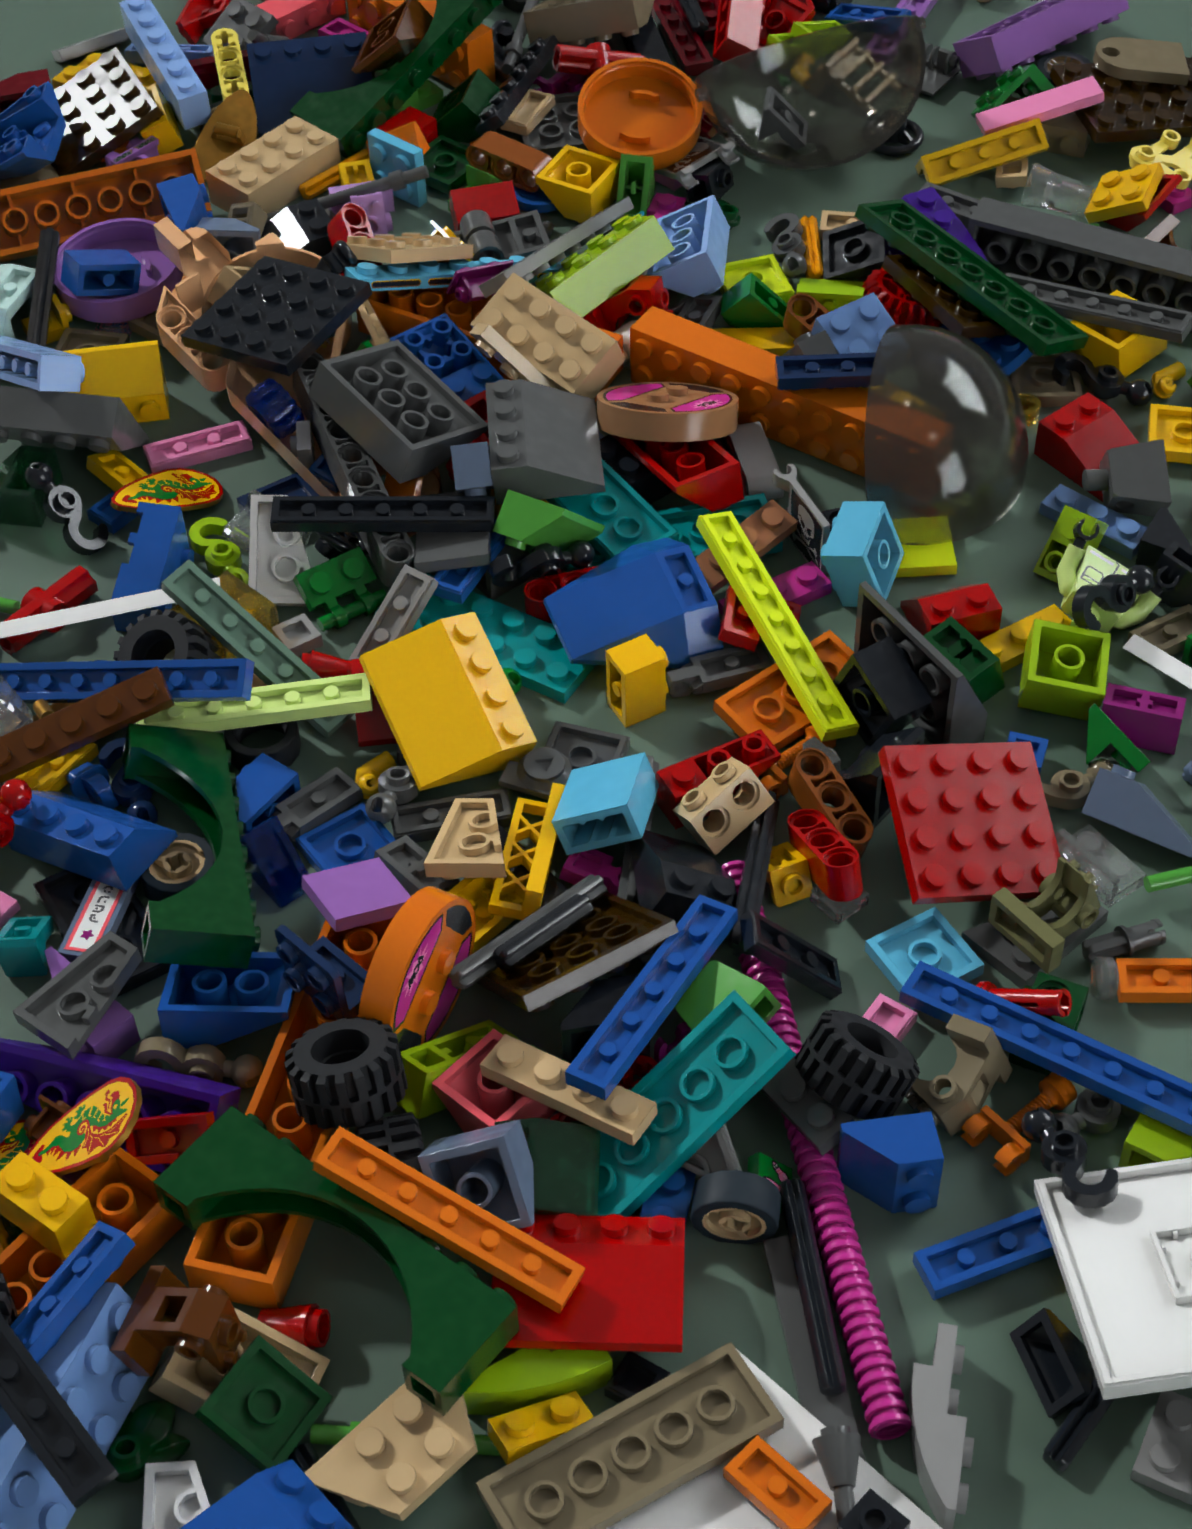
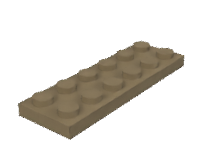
[476,1342,784,1529]

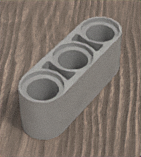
[724,421,784,501]

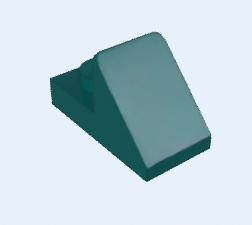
[0,916,54,977]

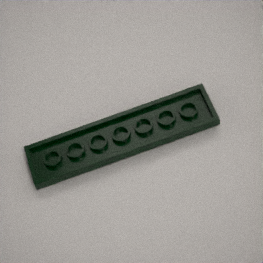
[854,199,1089,357]

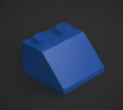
[837,1111,944,1214]

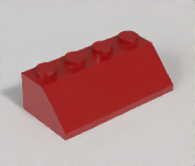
[610,434,744,512]

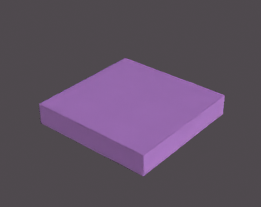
[302,857,411,932]

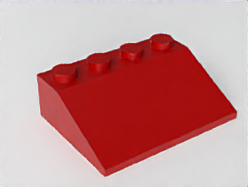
[491,1213,685,1353]

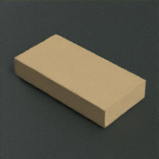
[500,89,555,136]

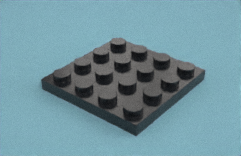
[181,256,373,376]

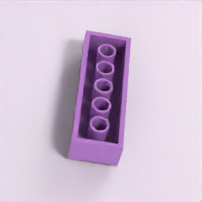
[953,0,1129,80]

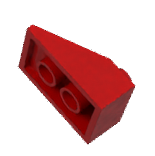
[1034,392,1139,503]

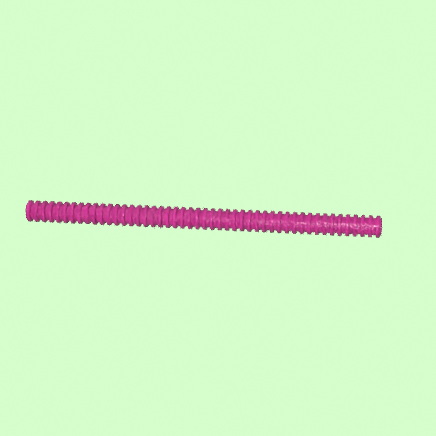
[721,860,911,1440]

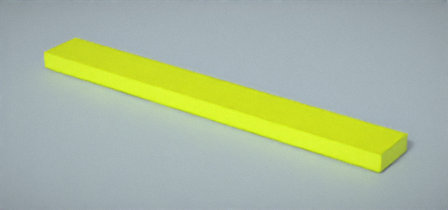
[696,511,860,742]

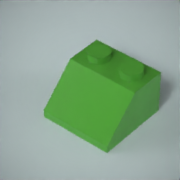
[493,489,605,554]

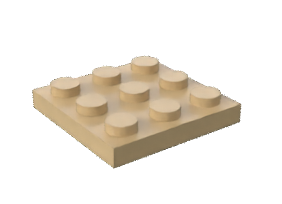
[334,233,473,264]

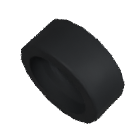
[224,721,301,771]

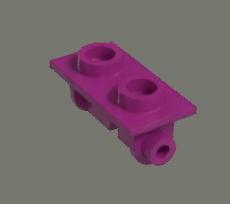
[446,260,514,303]

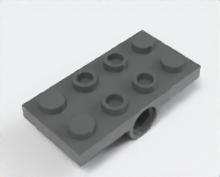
[453,210,550,261]

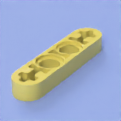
[211,28,249,101]

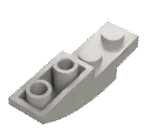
[908,1323,974,1529]

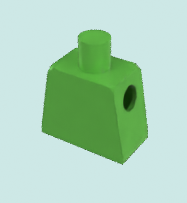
[674,960,782,1030]

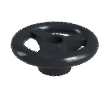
[863,112,924,156]
[314,532,369,560]

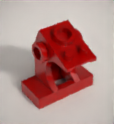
[583,275,674,332]

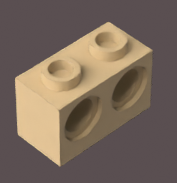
[672,756,775,855]

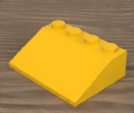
[359,611,537,791]

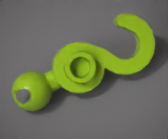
[189,517,249,596]

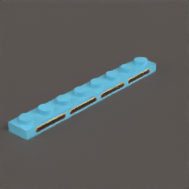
[344,253,580,291]

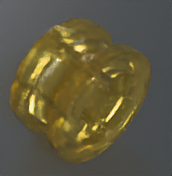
[1008,394,1041,427]

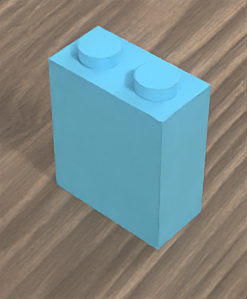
[552,752,659,855]

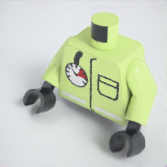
[1056,518,1179,633]

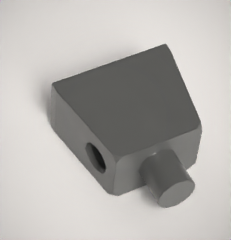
[1082,439,1172,517]

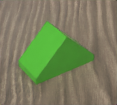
[616,154,655,217]

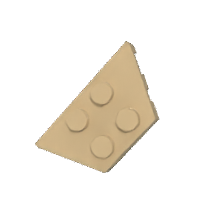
[305,1383,478,1521]

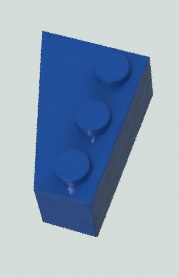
[111,502,194,632]

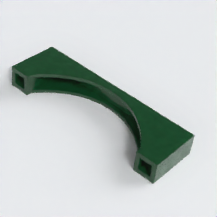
[290,0,502,159]
[122,723,261,969]
[153,1106,519,1416]

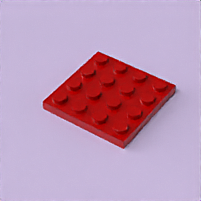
[878,741,1061,905]

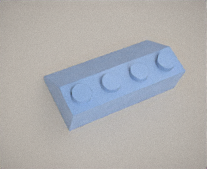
[647,194,730,297]

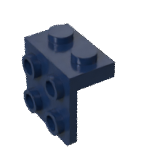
[274,924,367,1019]

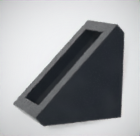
[1009,1308,1094,1419]

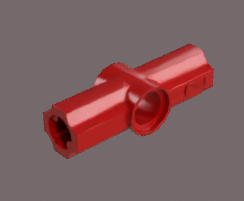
[552,42,645,78]
[0,565,98,655]

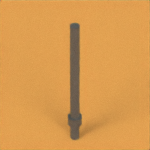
[501,0,539,75]
[266,165,430,223]

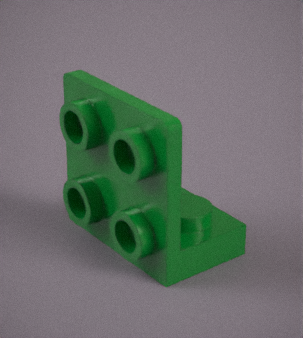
[971,63,1055,118]

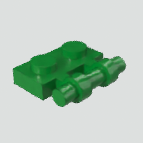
[293,546,387,632]

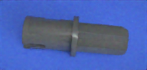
[1082,918,1166,964]

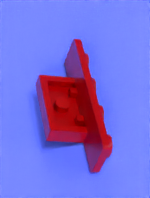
[176,0,231,44]

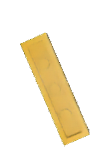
[915,118,1049,186]
[488,782,566,920]

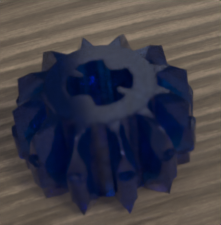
[245,378,304,439]

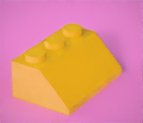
[63,340,170,423]

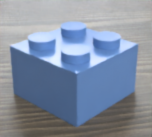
[811,292,910,374]

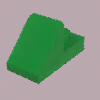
[1086,703,1151,772]

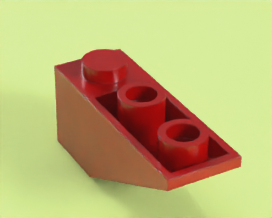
[656,729,781,830]

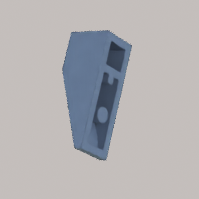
[450,441,494,496]
[1081,764,1192,858]

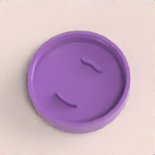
[54,218,183,323]

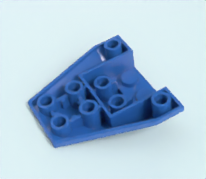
[0,81,67,180]
[543,537,724,669]

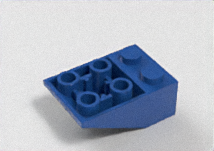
[389,313,504,401]

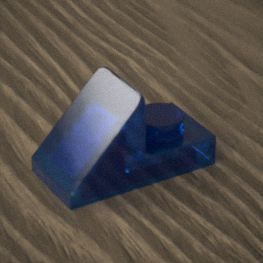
[240,816,309,908]

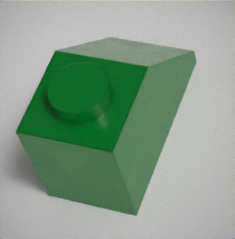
[721,272,787,328]

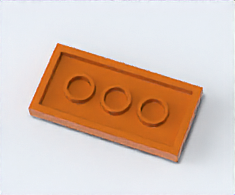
[713,630,855,751]

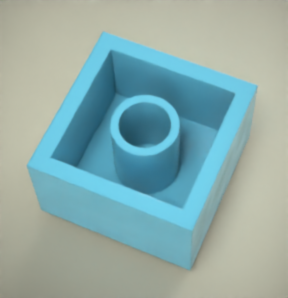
[820,501,905,607]

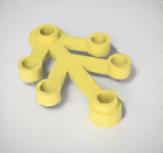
[1129,129,1192,190]

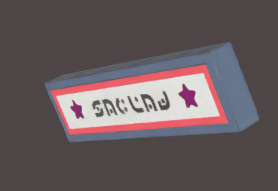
[57,877,141,962]

